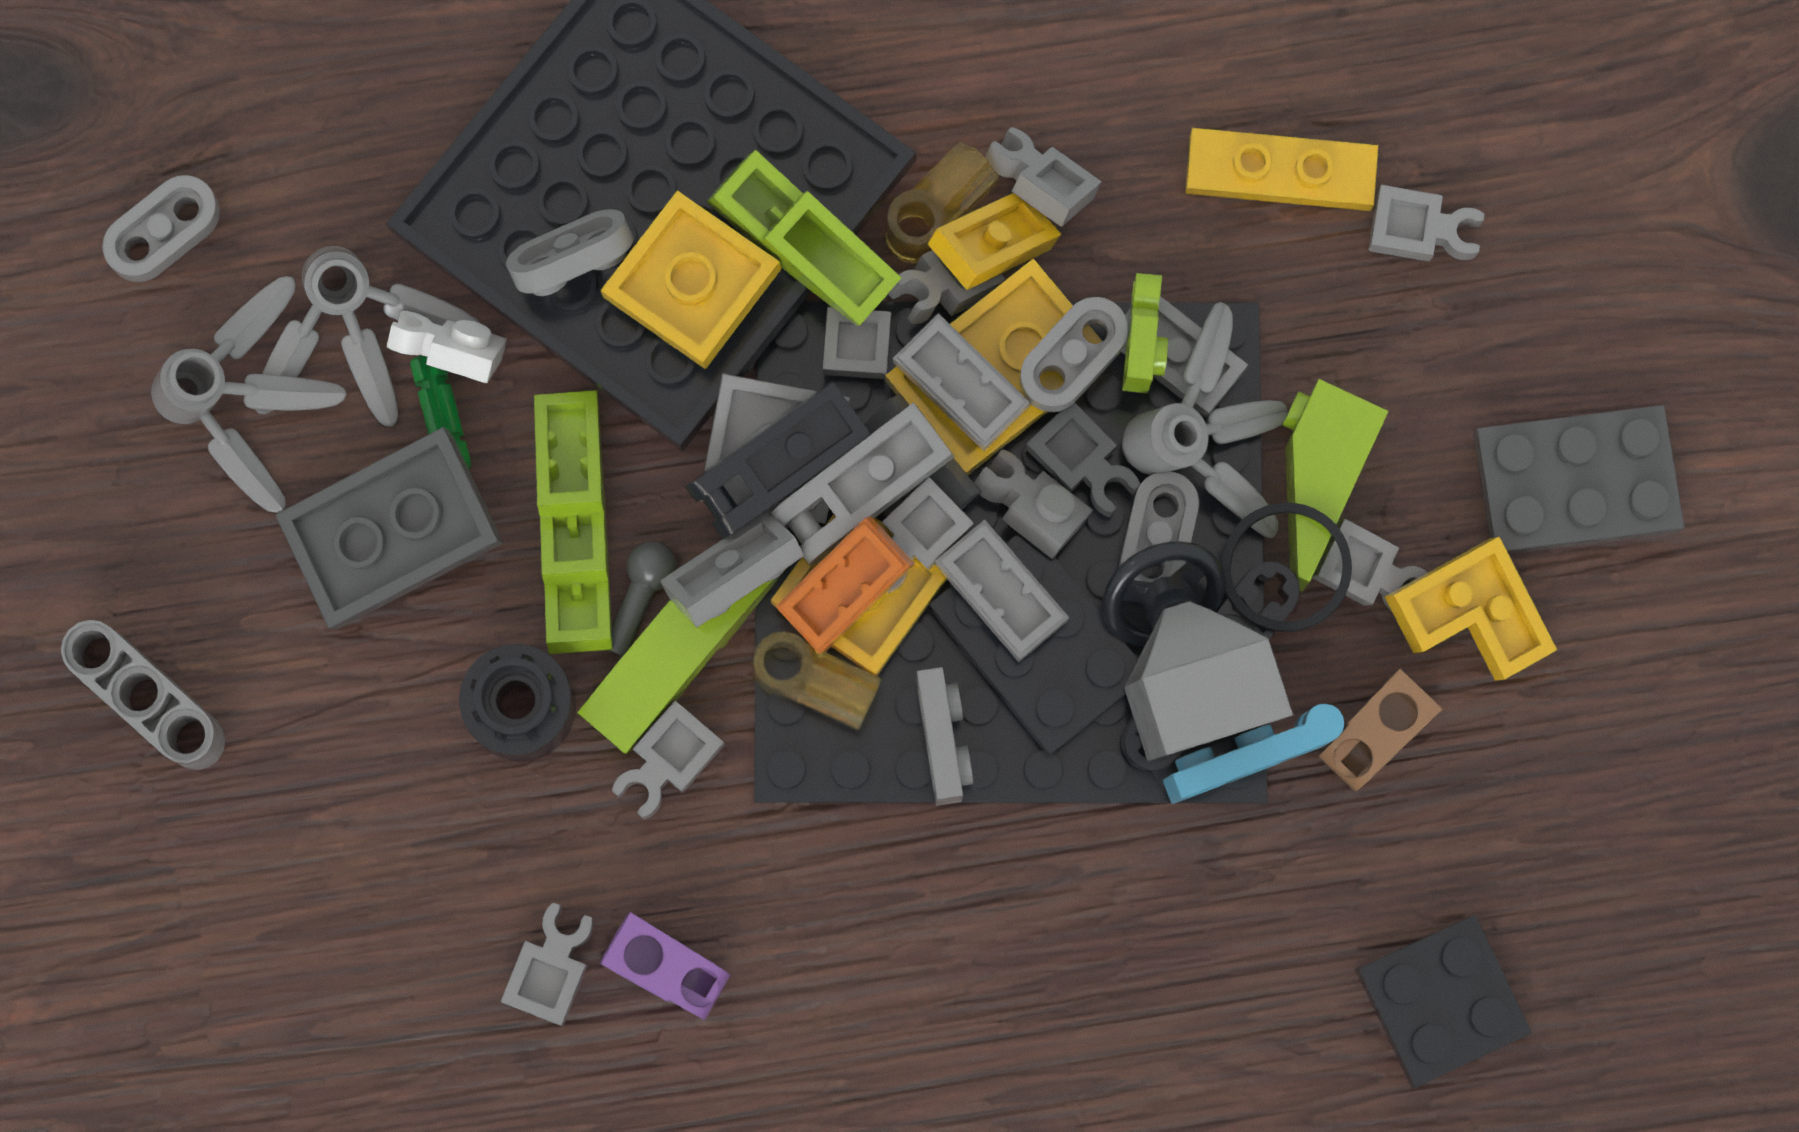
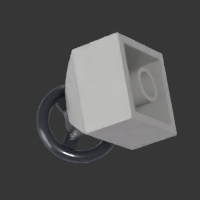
[1102,541,1293,761]

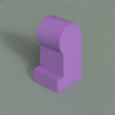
[599,912,731,1020]

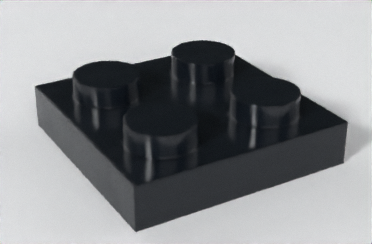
[1356,915,1532,1088]

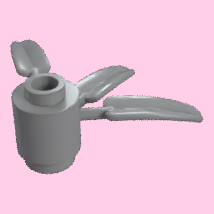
[255,246,479,427]
[151,276,347,513]
[1122,302,1288,538]

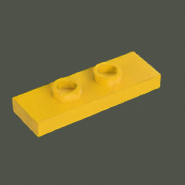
[1185,128,1378,211]

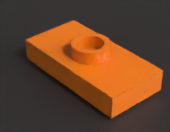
[776,516,915,654]

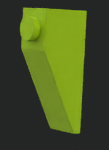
[1282,379,1389,592]

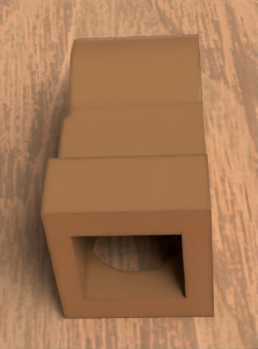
[1318,669,1442,792]

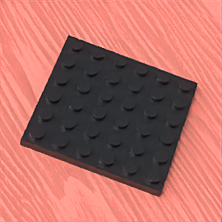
[386,0,917,452]

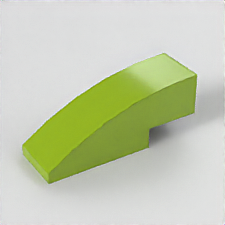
[706,150,902,326]

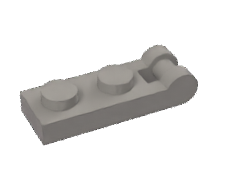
[772,403,955,566]

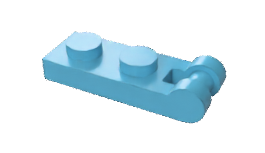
[1163,704,1344,804]

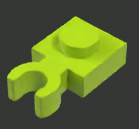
[1122,273,1168,393]

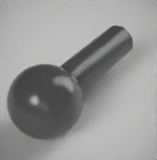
[605,541,677,658]

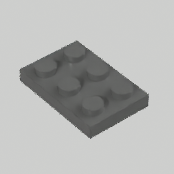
[1473,405,1685,554]
[276,427,504,630]

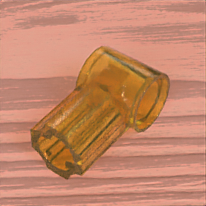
[885,141,999,263]
[752,631,882,731]

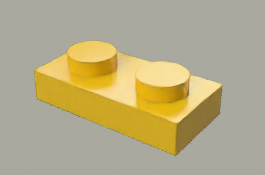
[927,193,1061,290]

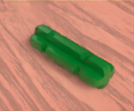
[410,355,471,469]

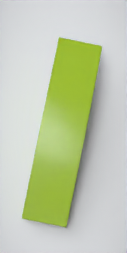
[534,390,613,654]
[577,567,788,754]

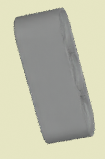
[61,620,226,770]

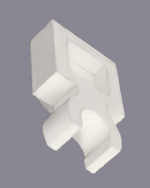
[387,310,507,383]

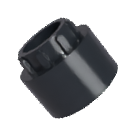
[459,644,576,762]

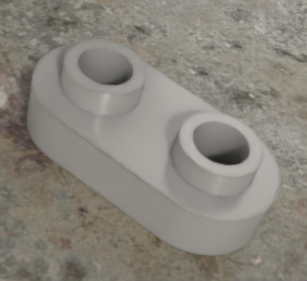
[103,175,220,282]
[506,209,634,296]
[1020,297,1128,412]
[1119,472,1199,582]

